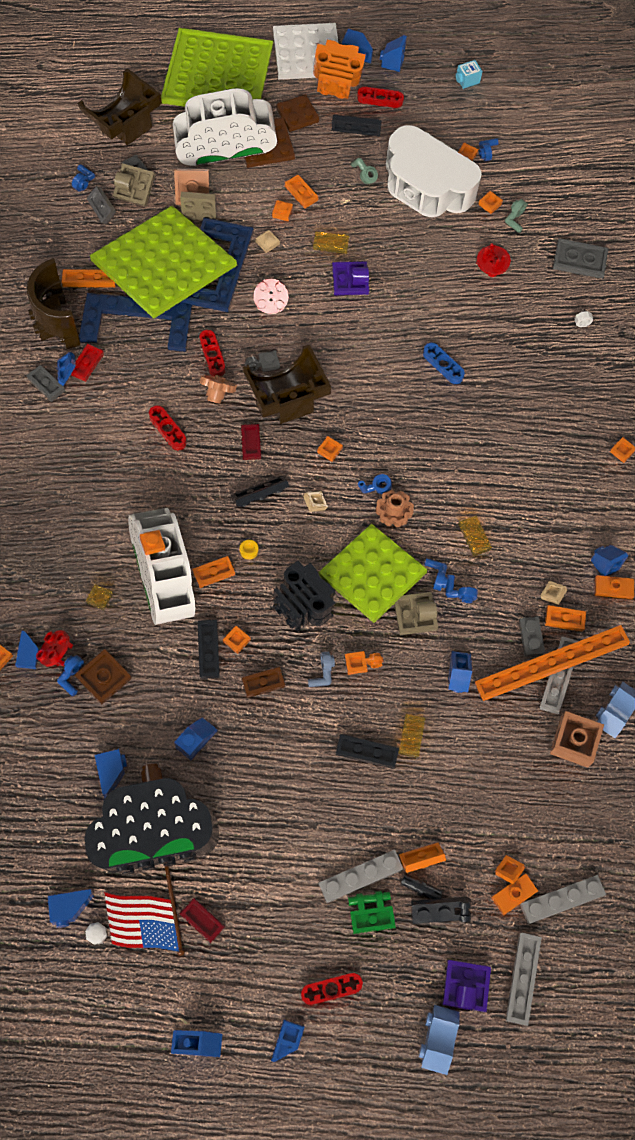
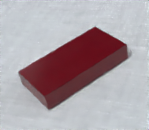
[241,424,261,460]
[179,898,225,944]

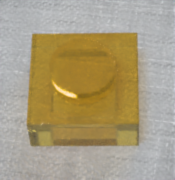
[86,584,113,611]

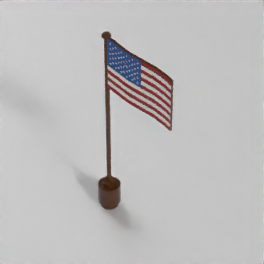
[104,763,185,956]

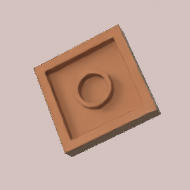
[174,169,209,205]

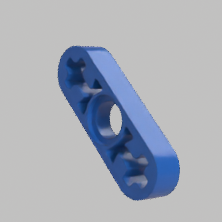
[423,343,465,384]

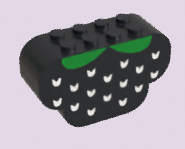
[85,778,219,875]

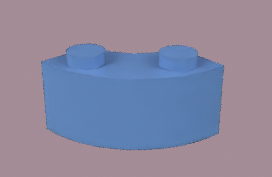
[595,682,635,738]
[419,1005,460,1075]

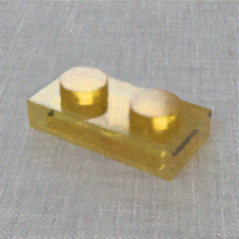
[313,231,349,254]
[458,516,492,557]
[398,714,426,758]

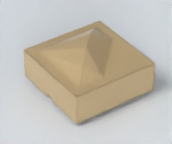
[256,230,280,253]
[303,491,328,512]
[540,581,567,605]

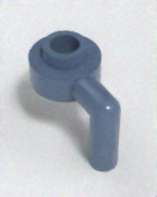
[308,651,335,687]

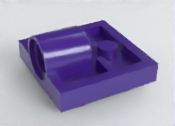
[332,262,369,295]
[442,960,491,1012]

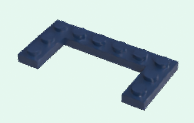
[181,218,254,312]
[79,293,192,352]

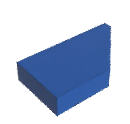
[57,352,76,386]
[15,631,39,669]
[271,1020,305,1062]

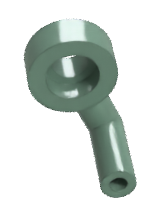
[351,158,378,184]
[505,199,528,233]

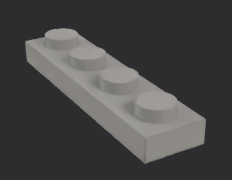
[540,636,578,715]
[318,850,404,903]
[520,875,606,925]
[505,933,542,1026]

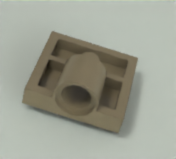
[113,163,156,207]
[180,192,217,221]
[394,592,438,635]

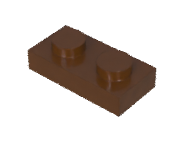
[241,667,285,698]

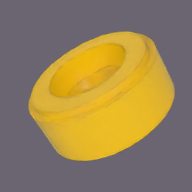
[239,540,259,560]

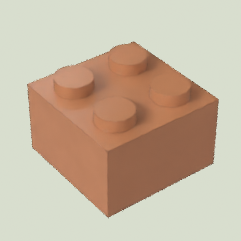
[550,711,604,768]

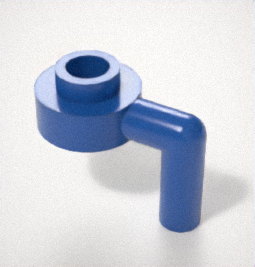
[479,138,499,162]
[72,164,95,192]
[358,474,392,494]
[424,558,448,591]
[445,575,478,603]
[57,655,84,697]

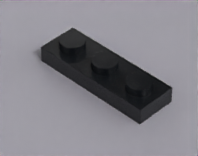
[331,114,382,137]
[231,475,289,507]
[197,620,220,679]
[335,734,399,769]

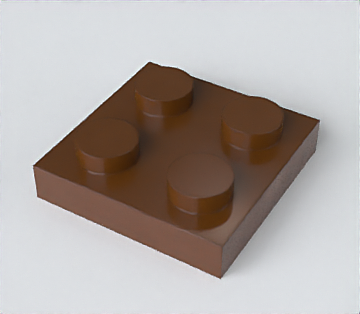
[276,94,319,132]
[75,649,132,705]

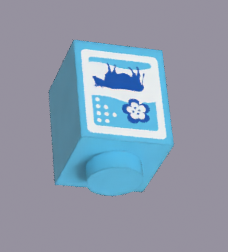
[456,60,482,89]

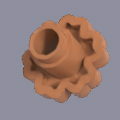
[200,375,237,404]
[375,490,414,527]

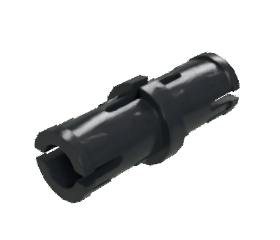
[400,873,444,899]

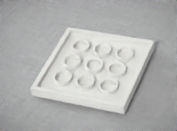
[273,23,338,80]

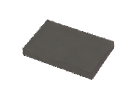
[553,238,608,279]

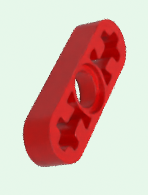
[357,87,404,108]
[199,330,225,377]
[149,406,187,451]
[301,973,363,1005]

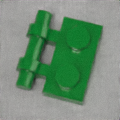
[348,891,396,934]

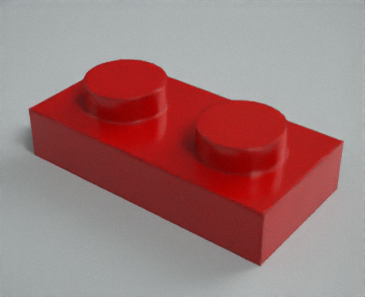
[71,344,104,382]

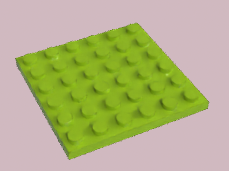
[161,28,273,107]
[90,206,237,318]

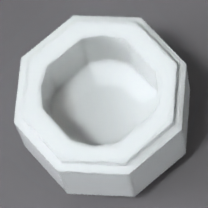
[575,311,593,327]
[85,922,107,945]

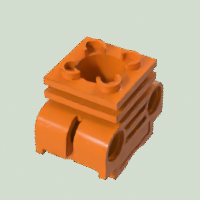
[313,39,366,99]

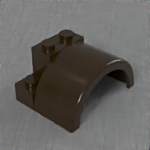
[77,69,162,146]
[27,258,80,349]
[242,345,331,424]

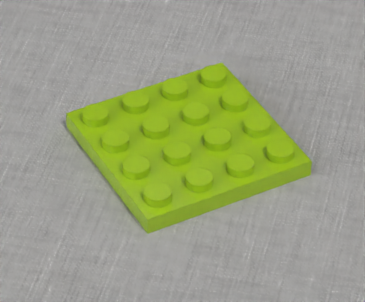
[319,524,427,623]

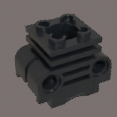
[273,560,336,632]

